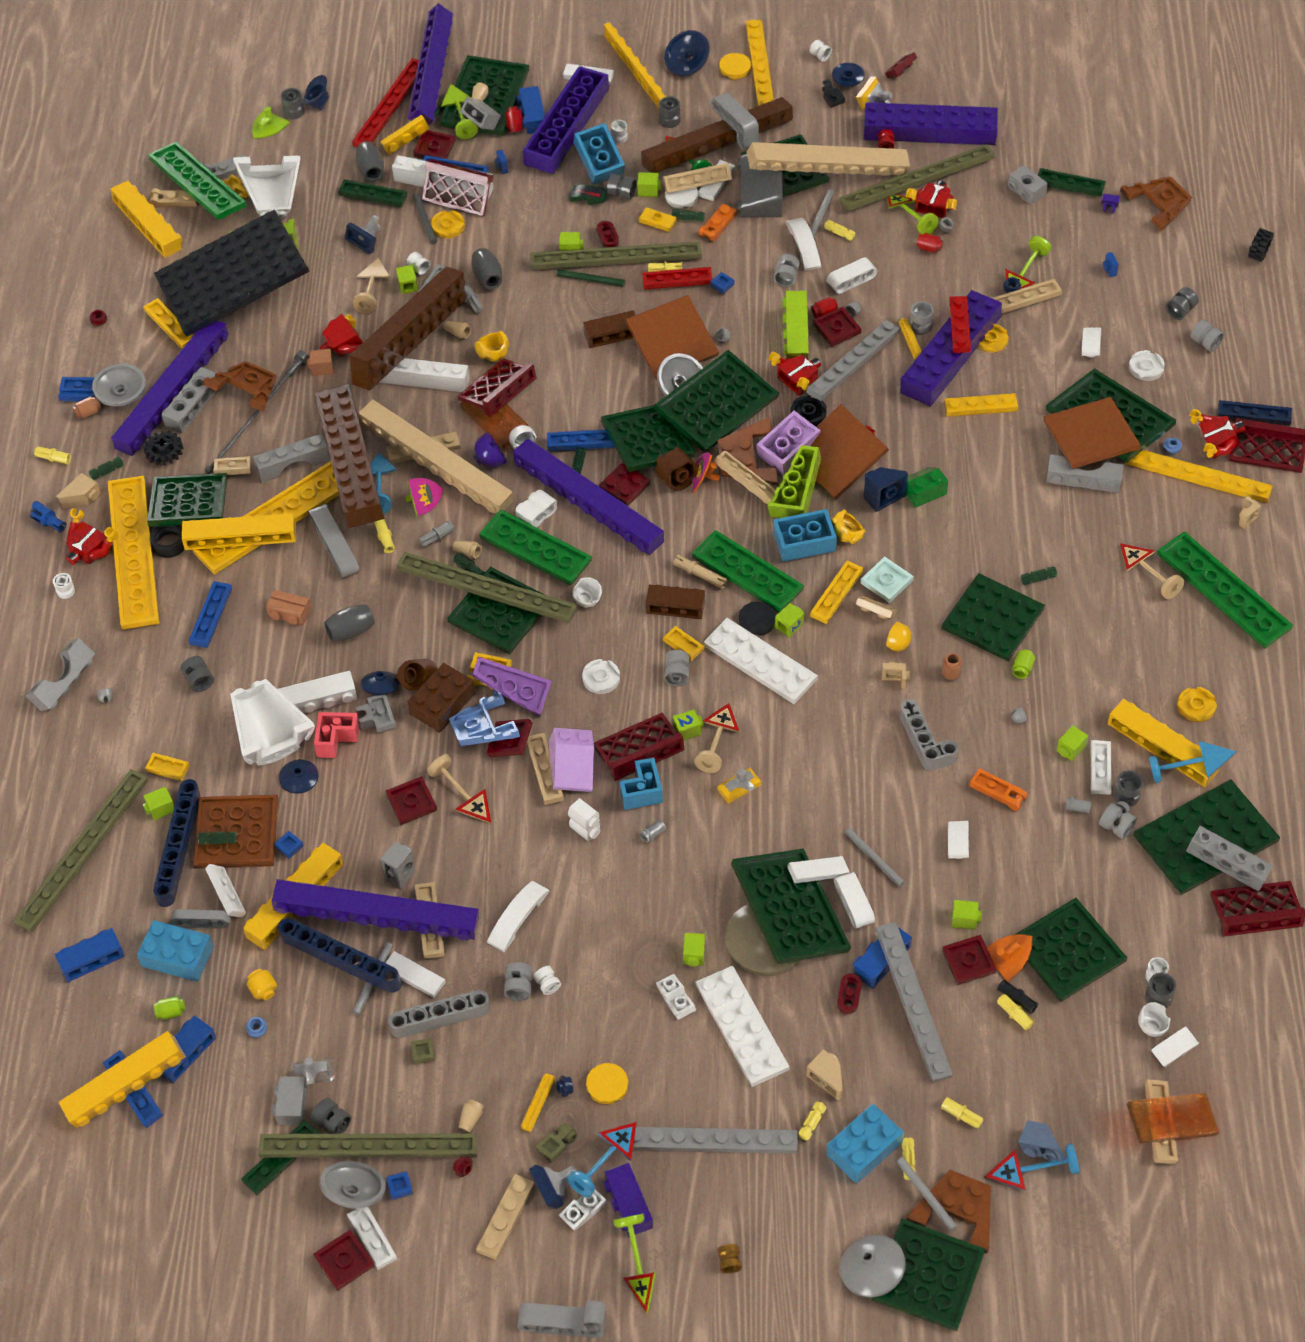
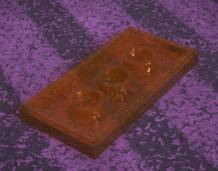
[460,390,530,449]
[1127,1093,1219,1144]

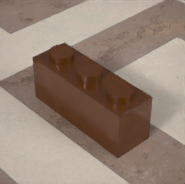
[583,310,635,349]
[646,584,705,619]

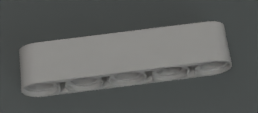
[308,504,360,578]
[388,990,490,1038]

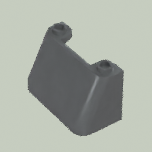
[737,154,782,218]

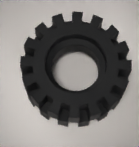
[1248,228,1274,262]

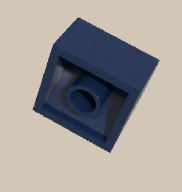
[863,467,908,512]

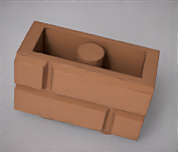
[266,590,311,625]

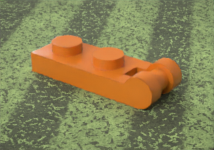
[698,203,737,242]
[969,768,1028,811]

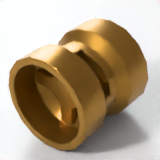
[717,1244,742,1274]

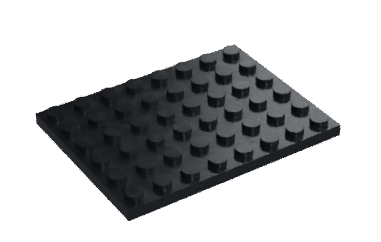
[154,209,310,337]

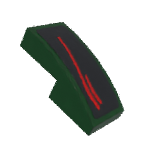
[569,185,607,205]

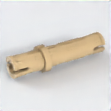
[673,555,727,589]

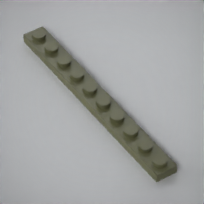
[839,144,995,212]
[530,242,702,270]
[397,552,577,624]
[14,769,148,933]
[259,1134,477,1158]

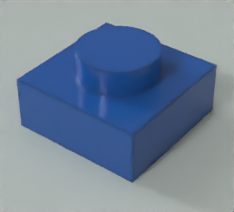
[494,150,509,174]
[1103,252,1119,277]
[710,272,735,294]
[274,831,304,859]
[386,1171,413,1200]

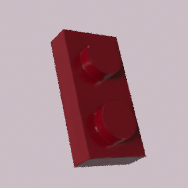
[885,52,917,78]

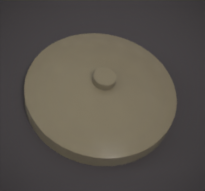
[725,904,801,977]

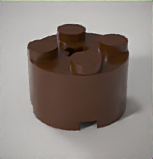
[656,447,698,491]

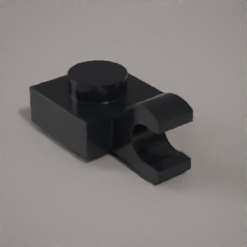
[822,79,845,108]

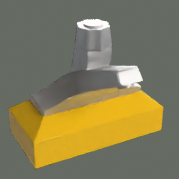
[856,77,893,110]
[717,767,761,804]

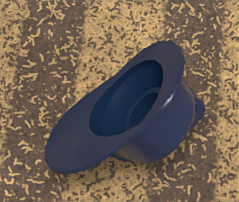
[303,75,329,111]

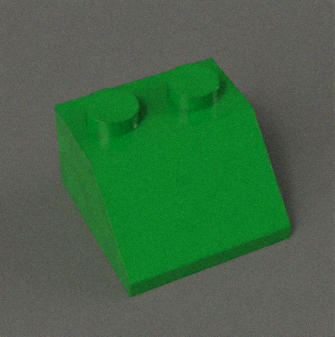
[906,467,948,508]

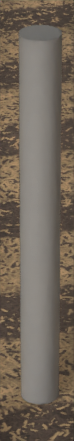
[810,189,834,238]
[845,828,904,887]
[352,942,393,1016]
[897,1157,957,1231]

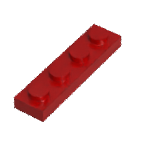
[642,267,712,290]
[949,296,971,353]

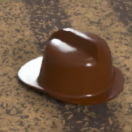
[395,659,438,691]

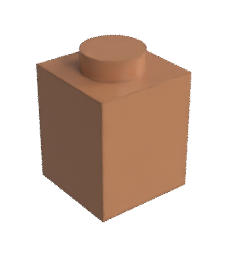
[307,349,333,376]

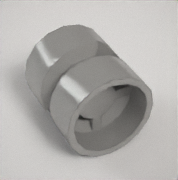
[774,254,799,287]
[910,301,934,335]
[1190,319,1225,352]
[664,650,689,686]
[1099,803,1137,840]
[504,962,533,1001]

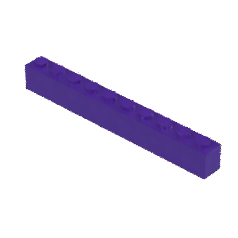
[408,3,453,125]
[111,321,229,456]
[513,438,664,555]
[272,879,479,940]

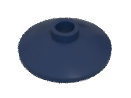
[832,63,865,86]
[361,671,400,695]
[279,759,319,794]

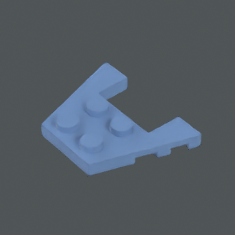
[449,690,520,746]

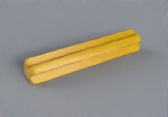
[898,318,922,360]
[521,1073,555,1132]

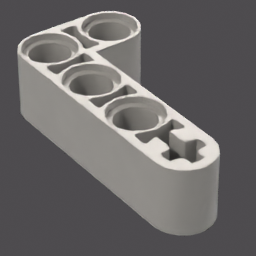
[711,93,759,150]
[900,699,959,771]
[517,1301,607,1338]

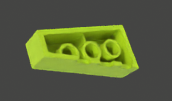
[782,291,809,359]
[767,445,821,518]

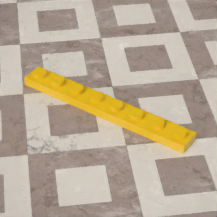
[746,19,774,106]
[604,22,666,109]
[1125,450,1273,503]

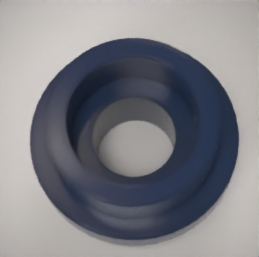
[1003,277,1021,293]
[556,1075,573,1097]

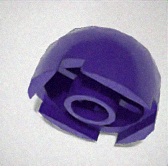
[473,432,507,469]

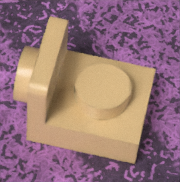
[1239,496,1261,529]

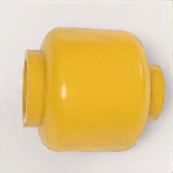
[246,969,277,1001]

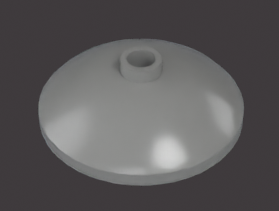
[657,353,703,396]
[92,364,146,406]
[320,1161,386,1209]
[840,1235,906,1297]

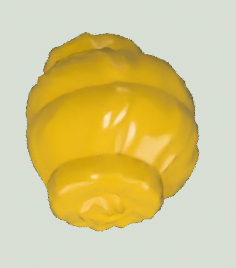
[474,331,510,362]
[831,509,866,545]

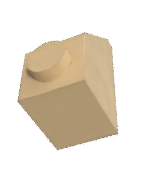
[56,473,101,509]
[806,1049,843,1101]

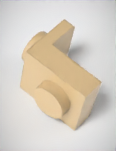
[882,662,910,689]

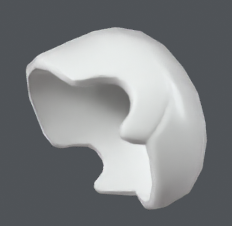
[509,425,537,450]
[572,577,602,608]
[1138,1002,1171,1037]

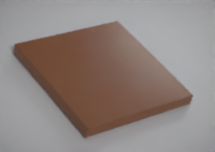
[625,295,719,380]
[1044,397,1140,469]
[811,404,889,500]
[193,795,279,869]

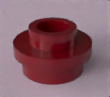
[90,310,107,326]
[453,1156,473,1178]

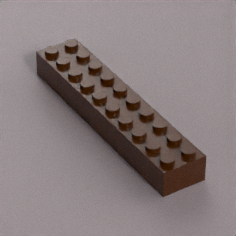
[350,266,466,391]
[315,384,385,528]

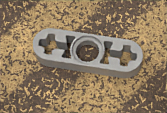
[171,909,231,928]

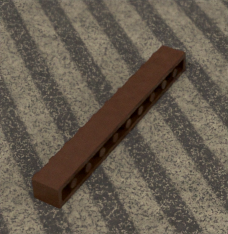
[641,97,793,173]

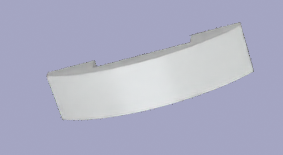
[786,218,821,271]
[487,881,549,952]

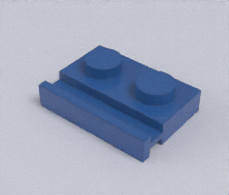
[58,377,95,401]

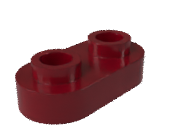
[597,221,619,248]
[837,973,862,1014]

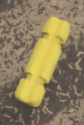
[824,220,856,241]
[798,1101,826,1141]
[902,1138,916,1180]

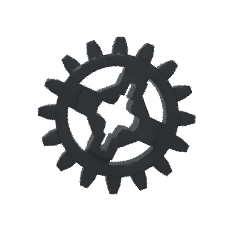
[143,430,184,466]

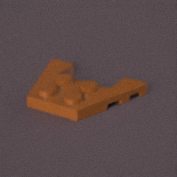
[1120,177,1192,231]
[203,361,276,412]
[717,418,778,485]
[907,1170,991,1254]

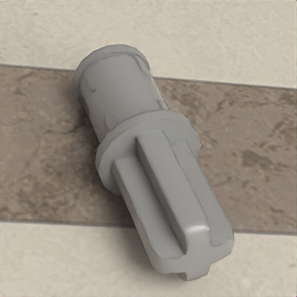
[464,284,483,313]
[419,521,455,547]

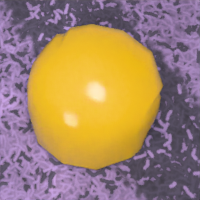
[886,622,912,652]

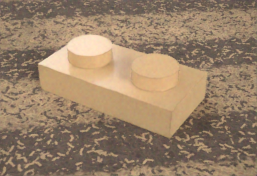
[214,456,251,475]
[856,596,897,620]

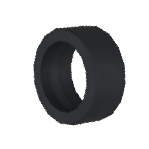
[150,525,184,558]

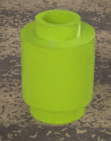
[1012,649,1036,679]
[154,995,186,1020]

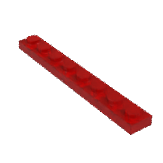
[352,58,419,147]

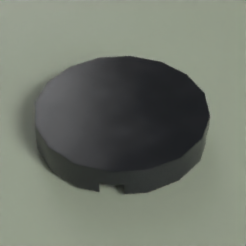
[738,602,776,636]

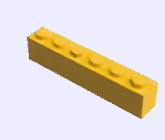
[110,180,183,258]
[182,513,296,550]
[1108,699,1220,788]
[243,843,344,951]
[58,1031,186,1128]

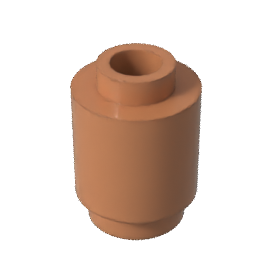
[73,396,101,419]
[942,652,962,680]

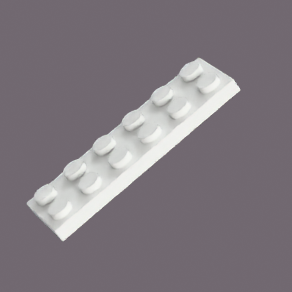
[704,618,818,704]
[696,966,789,1087]

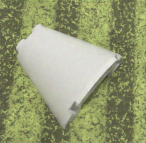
[233,156,300,219]
[230,679,315,765]

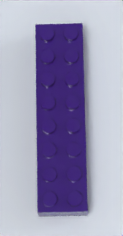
[523,66,609,174]
[864,102,998,145]
[900,290,1002,407]

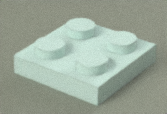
[861,557,914,603]

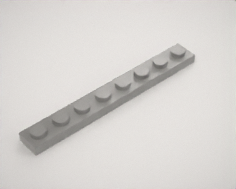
[807,320,900,401]
[875,922,953,1083]
[633,1127,797,1154]

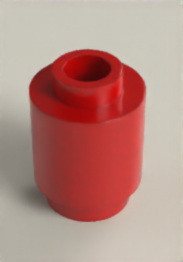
[505,106,523,132]
[917,233,943,253]
[811,297,838,318]

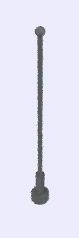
[205,351,310,474]

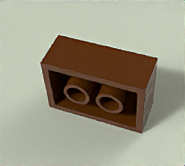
[407,663,476,733]

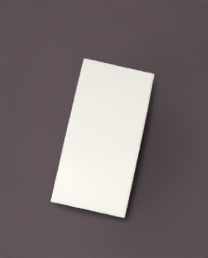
[1082,328,1101,357]
[948,821,969,859]
[656,974,696,1020]
[1151,1027,1199,1068]
[559,1189,608,1231]

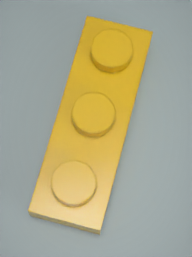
[380,115,429,156]

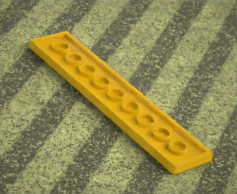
[193,461,339,575]
[108,475,160,630]

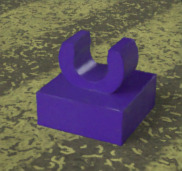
[1101,194,1120,213]

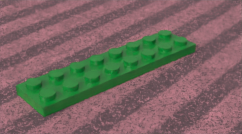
[148,142,247,220]
[1157,531,1293,649]

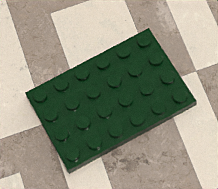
[440,55,530,136]
[654,350,779,453]
[1046,368,1176,463]
[1133,779,1280,895]
[731,848,851,964]

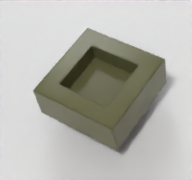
[411,1038,435,1064]

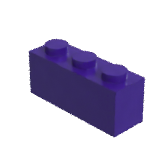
[602,1163,653,1237]

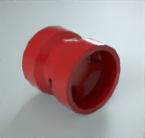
[878,129,894,149]

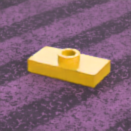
[639,207,677,232]
[663,626,704,661]
[145,753,190,781]

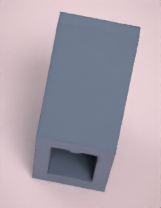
[1018,1120,1065,1162]

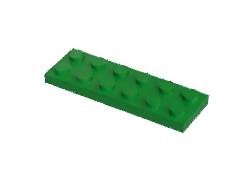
[479,509,592,586]
[692,530,804,612]

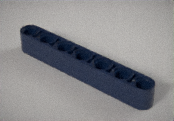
[154,779,200,907]
[278,918,402,993]

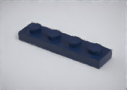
[1218,400,1292,426]

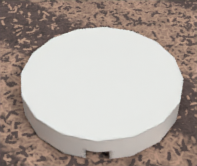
[665,187,698,209]
[1129,350,1165,381]
[582,659,620,694]

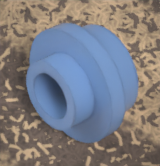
[1163,438,1182,455]
[246,1017,267,1038]

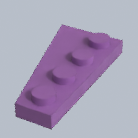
[472,657,552,718]

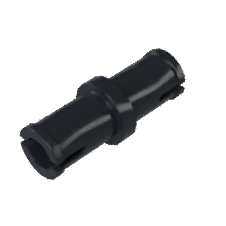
[997,979,1038,1014]

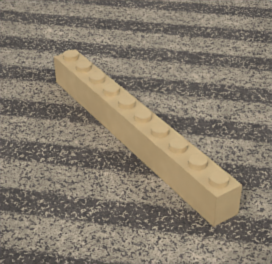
[747,142,910,176]
[359,399,513,514]

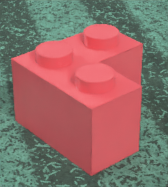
[314,712,360,758]

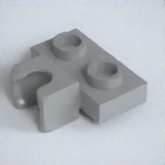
[355,695,396,733]

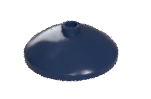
[664,30,710,76]

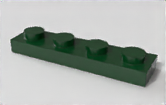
[1038,168,1106,197]
[338,179,407,208]
[241,1120,319,1196]

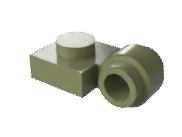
[536,1123,577,1163]

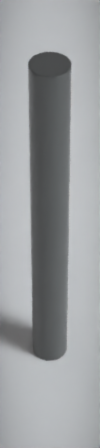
[413,193,437,244]

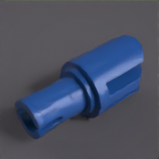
[29,501,67,533]

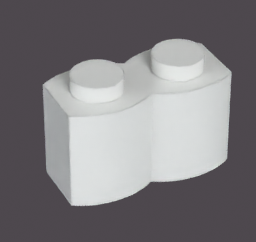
[515,489,557,528]
[568,798,600,841]

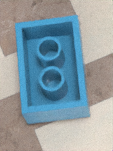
[574,123,625,185]
[773,509,837,562]
[137,920,214,982]
[826,1103,904,1184]

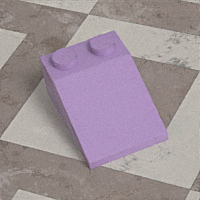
[756,411,820,476]
[548,728,594,792]

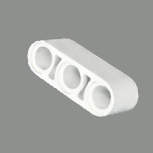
[826,257,878,294]
[834,872,875,929]

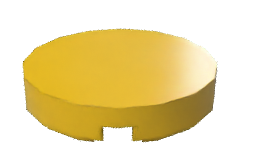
[719,53,751,79]
[431,210,465,239]
[978,324,1009,352]
[1177,687,1217,722]
[586,1063,629,1105]

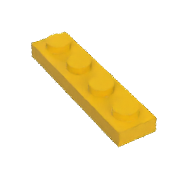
[143,298,193,349]
[944,393,1018,417]
[810,560,863,624]

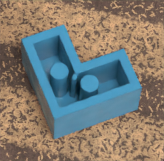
[619,758,663,810]

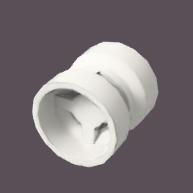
[809,39,832,62]
[611,120,628,144]
[406,252,430,275]
[53,573,75,599]
[1145,957,1169,982]
[533,966,561,995]

